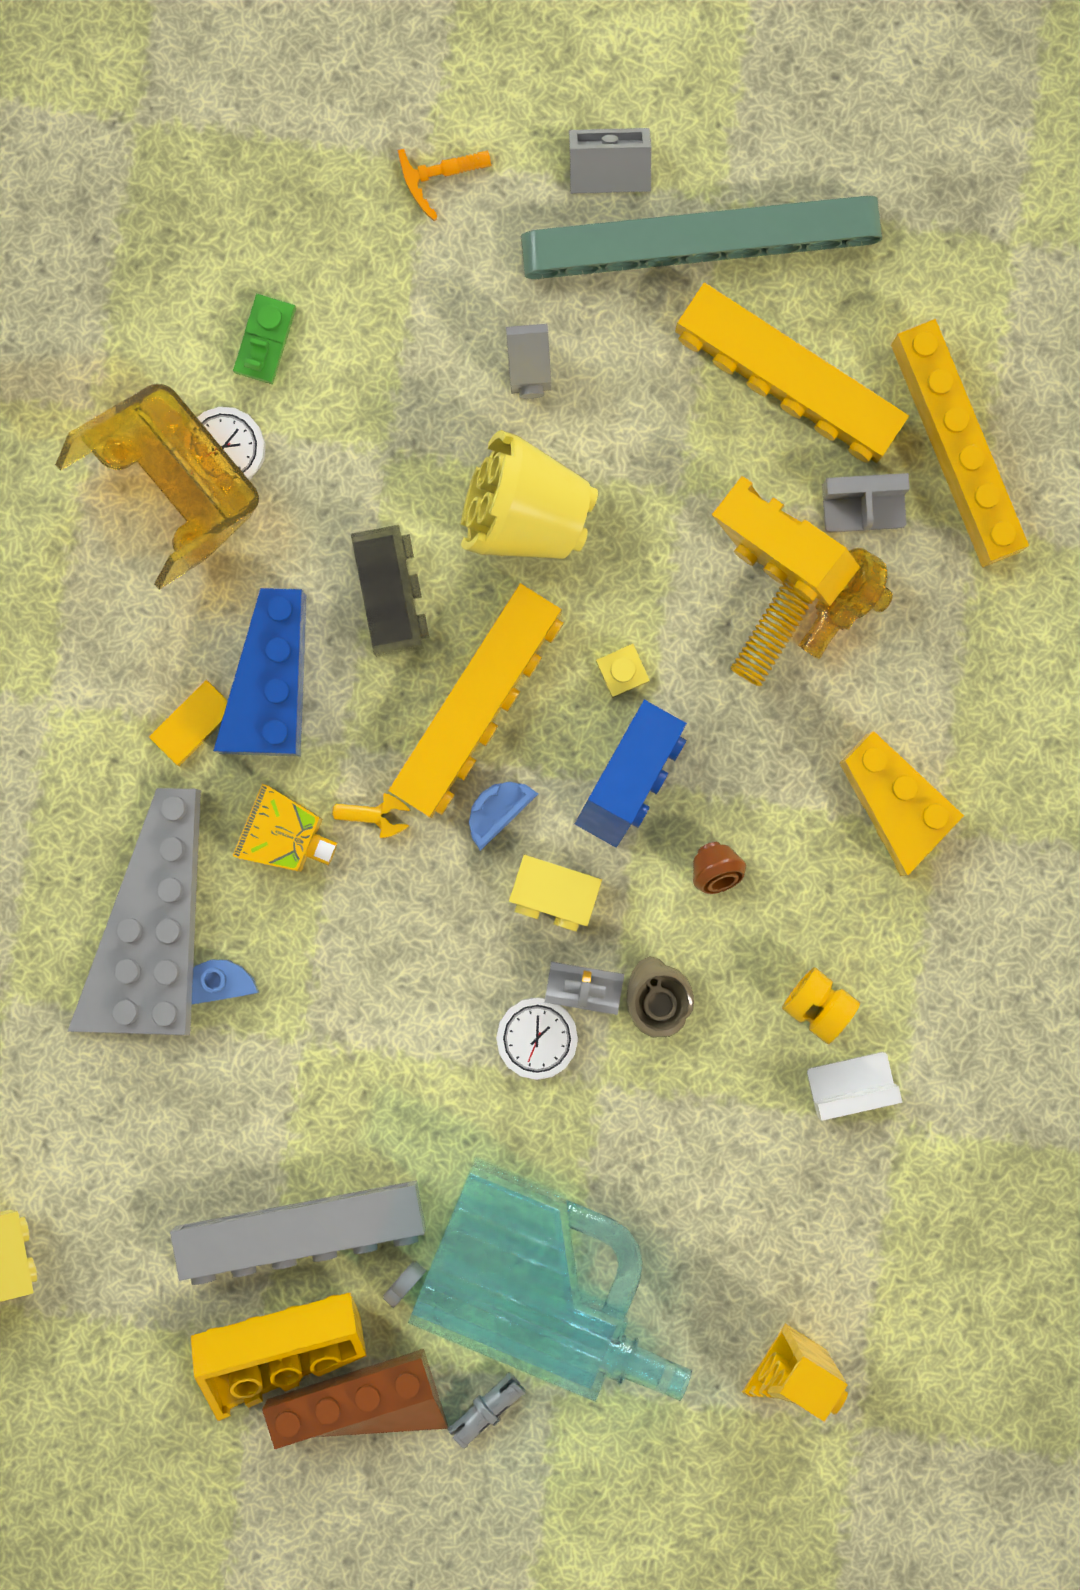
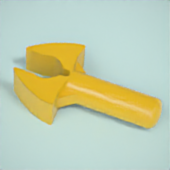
[332,793,411,838]

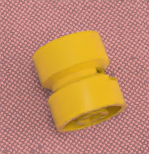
[782,967,860,1044]

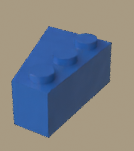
[574,699,687,848]

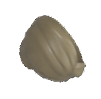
[627,956,694,1038]

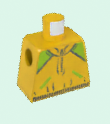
[233,783,338,871]

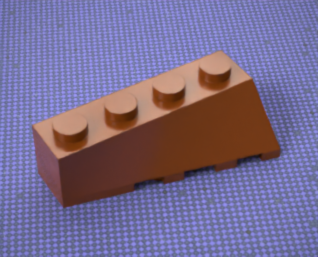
[262,1349,448,1449]

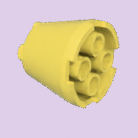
[461,430,598,559]

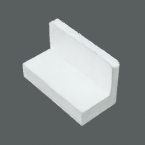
[807,1052,903,1121]

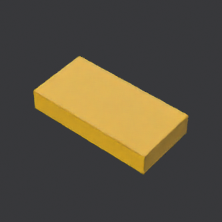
[149,680,228,766]

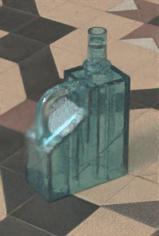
[408,1156,692,1402]

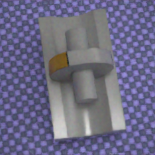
[544,961,624,1015]

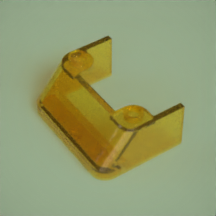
[55,384,259,590]

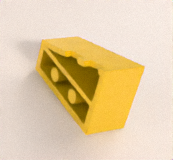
[712,476,860,606]
[839,731,964,876]

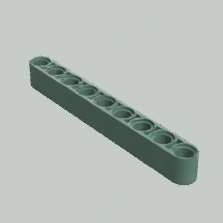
[520,196,882,279]

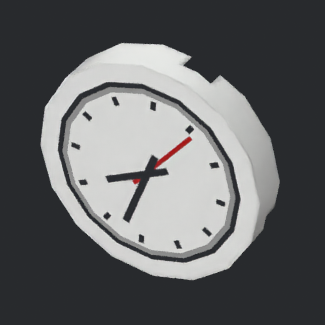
[183,407,266,489]
[496,997,578,1080]

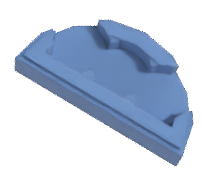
[469,782,539,851]
[192,959,259,1005]

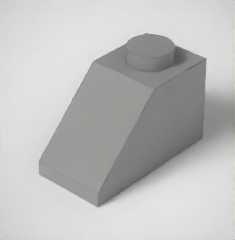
[506,324,551,399]

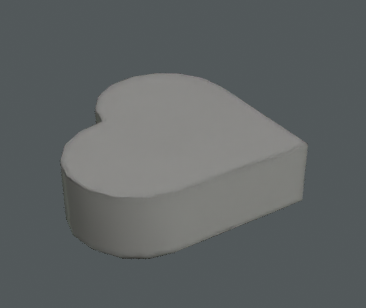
[383,1262,427,1308]

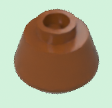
[693,842,747,894]

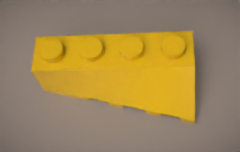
[191,1292,366,1421]
[742,1323,848,1422]

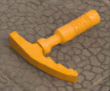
[397,149,492,221]

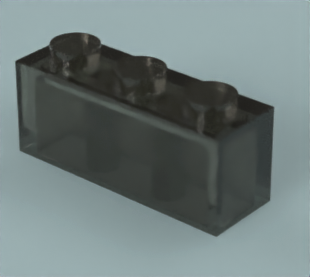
[351,525,430,658]

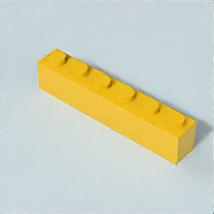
[675,282,909,463]
[891,319,1029,568]
[388,583,564,818]

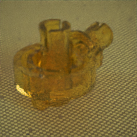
[798,548,893,659]

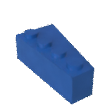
[213,588,307,757]

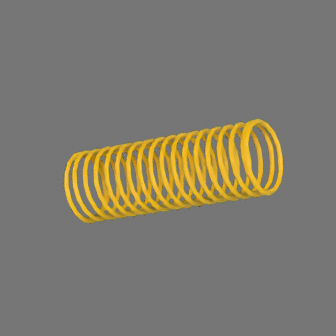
[731,580,816,686]

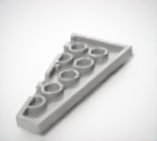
[67,788,201,1035]

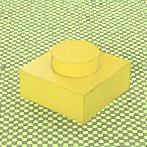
[596,644,650,698]

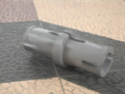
[448,1372,526,1449]

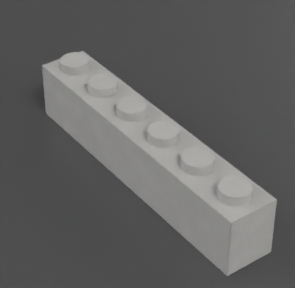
[170,1180,426,1285]

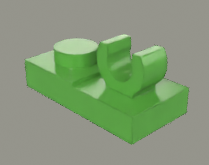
[233,293,297,385]

